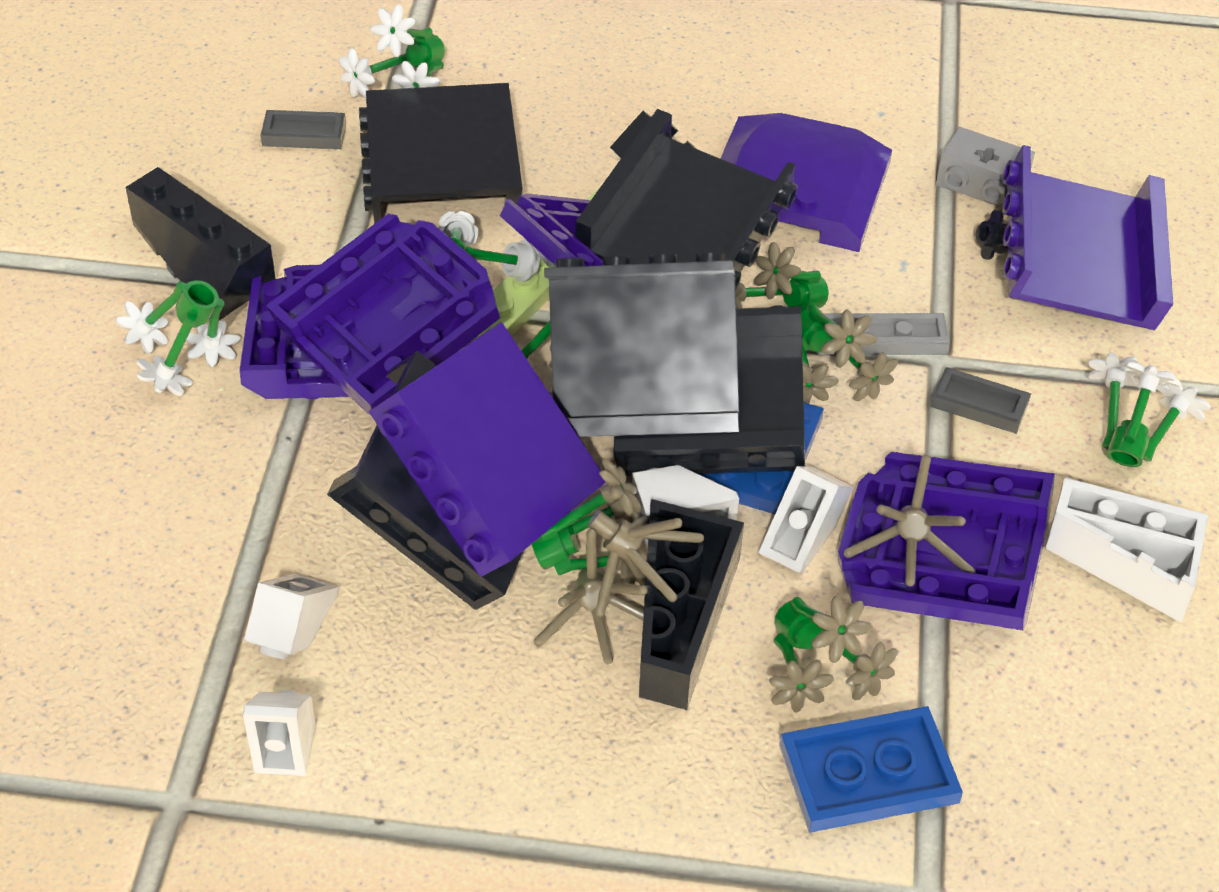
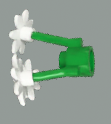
[339,4,445,98]
[115,280,240,396]
[1088,353,1211,467]

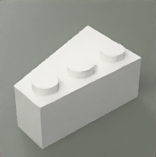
[1046,478,1208,623]

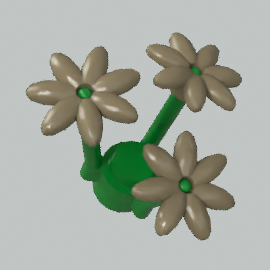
[735,242,829,311]
[801,305,898,404]
[532,459,641,584]
[769,596,898,712]

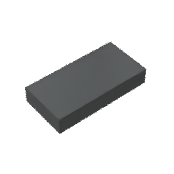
[260,110,346,149]
[931,367,1031,434]

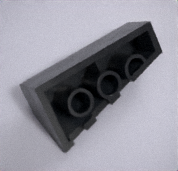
[125,167,276,321]
[639,499,744,710]

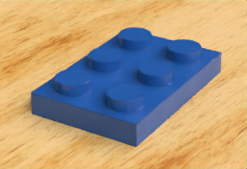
[779,706,963,833]

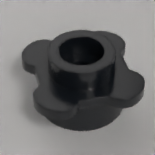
[976,210,1008,260]

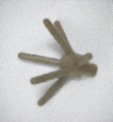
[844,455,975,586]
[587,510,704,617]
[534,529,648,664]

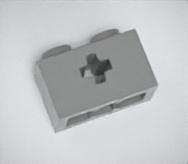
[936,127,1035,208]

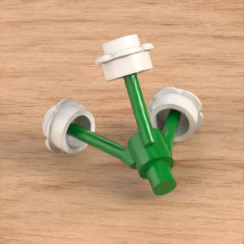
[438,210,540,282]

